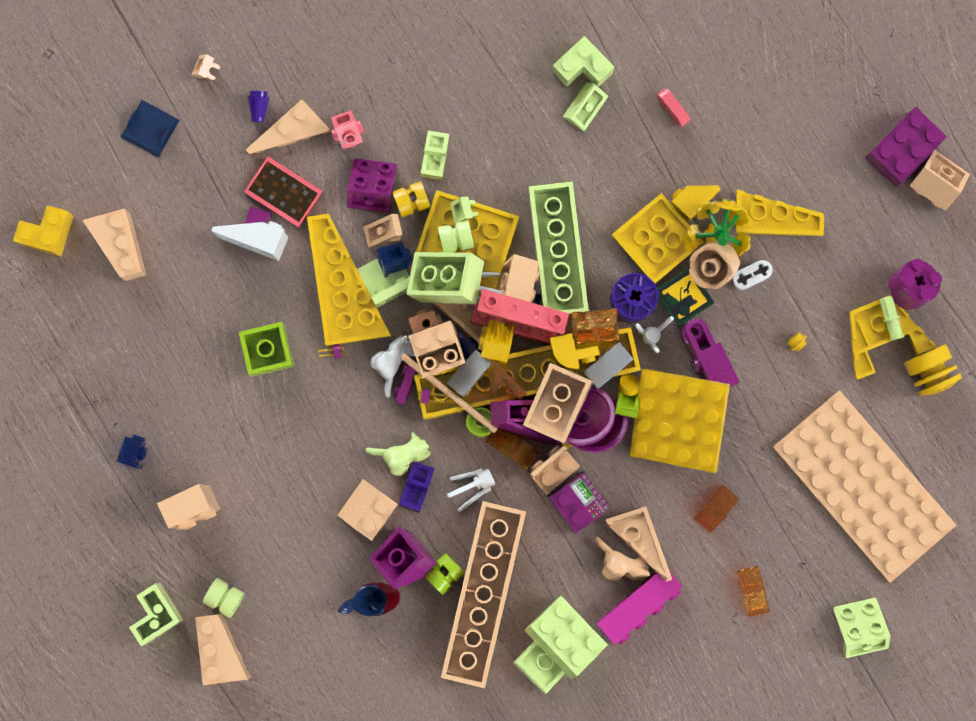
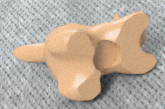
[595,537,650,581]

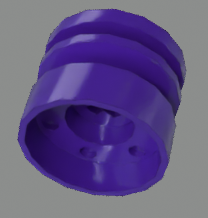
[610,273,658,323]

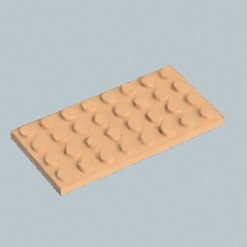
[772,390,956,583]

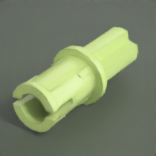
[880,296,904,341]

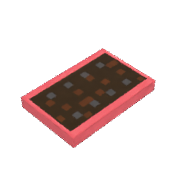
[244,157,323,228]

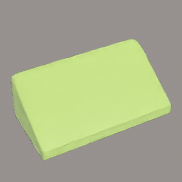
[563,82,608,131]

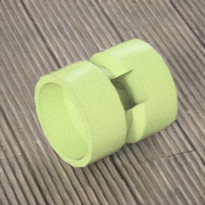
[438,220,474,253]
[203,578,245,618]

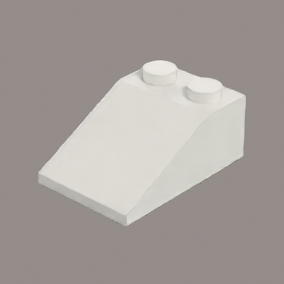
[212,221,288,261]

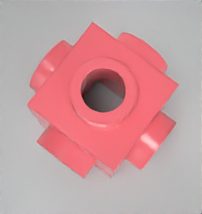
[331,110,364,149]

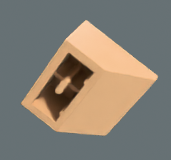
[408,321,466,378]

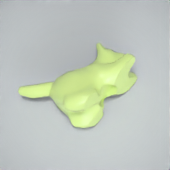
[365,432,431,476]

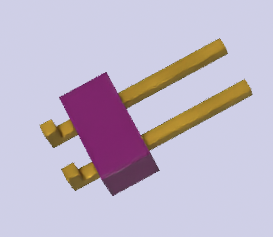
[318,344,346,359]
[418,389,445,404]

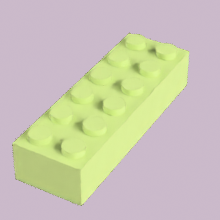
[528,181,589,317]

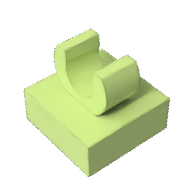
[450,196,478,224]

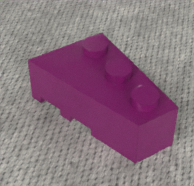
[490,400,562,445]

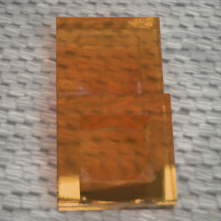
[736,566,770,618]

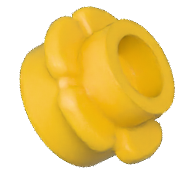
[787,332,807,352]

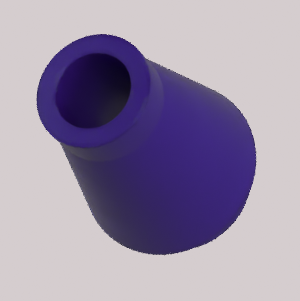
[248,90,270,122]

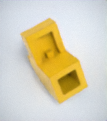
[549,333,600,371]

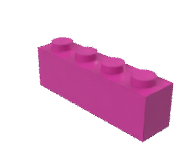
[596,572,683,645]

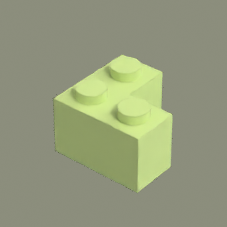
[552,36,614,87]
[129,583,184,646]

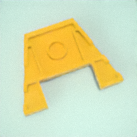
[849,295,936,380]

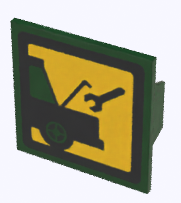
[657,267,715,327]

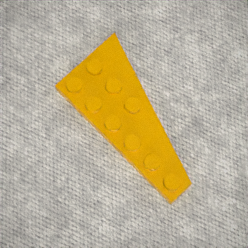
[307,214,391,346]

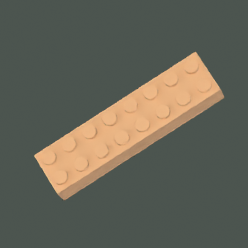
[441,501,526,688]

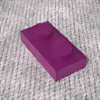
[393,362,417,406]

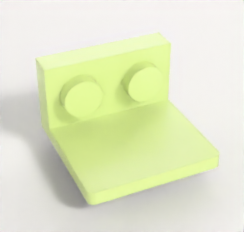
[358,250,410,308]
[833,598,890,658]

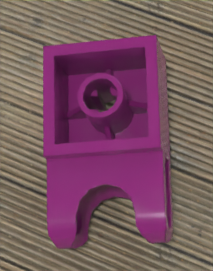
[681,319,740,388]

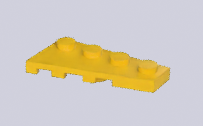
[735,189,824,237]

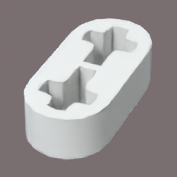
[732,260,773,290]

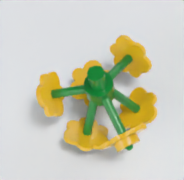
[687,199,751,256]

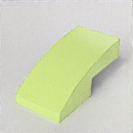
[421,131,449,180]

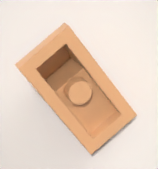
[364,214,402,247]

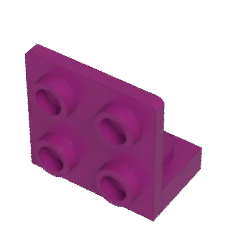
[347,158,397,213]

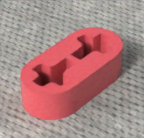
[656,88,690,127]

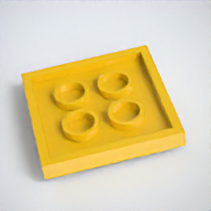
[611,193,704,284]

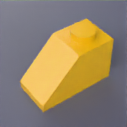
[671,185,721,223]

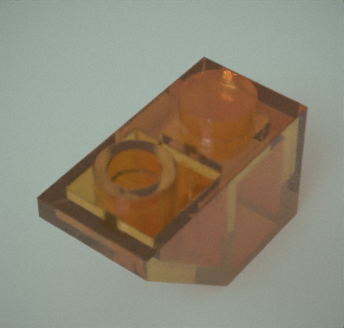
[486,427,539,470]

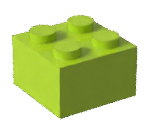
[239,322,295,377]

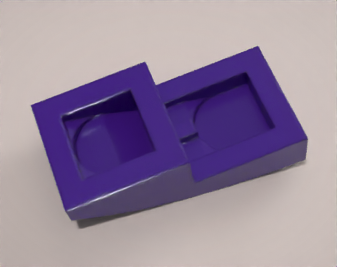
[399,461,435,513]

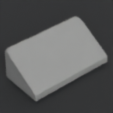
[447,350,492,397]

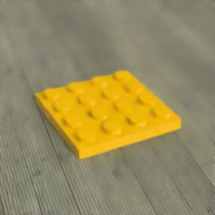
[409,190,519,296]
[630,369,730,473]

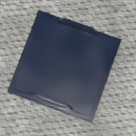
[121,100,180,157]

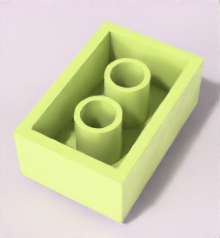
[407,252,484,304]
[524,596,608,679]

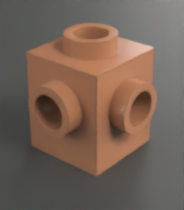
[408,309,442,334]

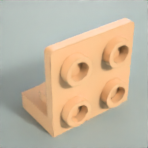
[530,445,580,495]

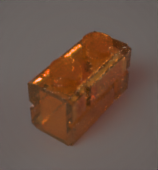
[572,308,619,344]

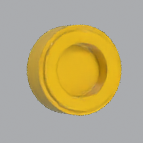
[618,374,640,396]

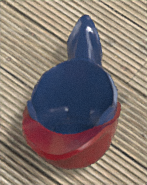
[338,582,401,617]

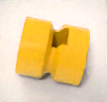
[392,181,430,218]

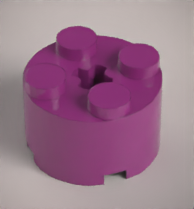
[888,259,942,310]

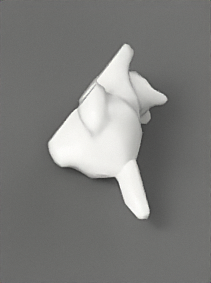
[371,335,415,398]

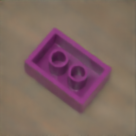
[865,106,947,187]

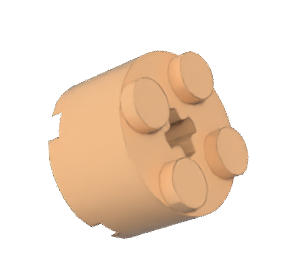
[689,241,740,289]

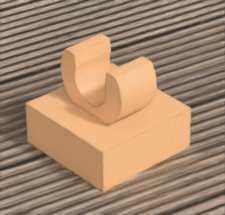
[191,54,220,80]

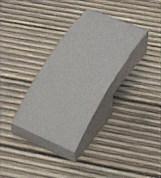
[583,342,634,390]

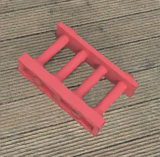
[469,289,569,345]

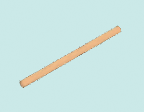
[401,353,498,433]

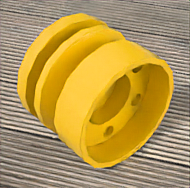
[904,344,963,397]

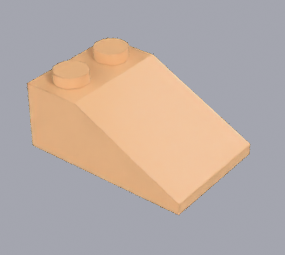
[523,363,593,443]

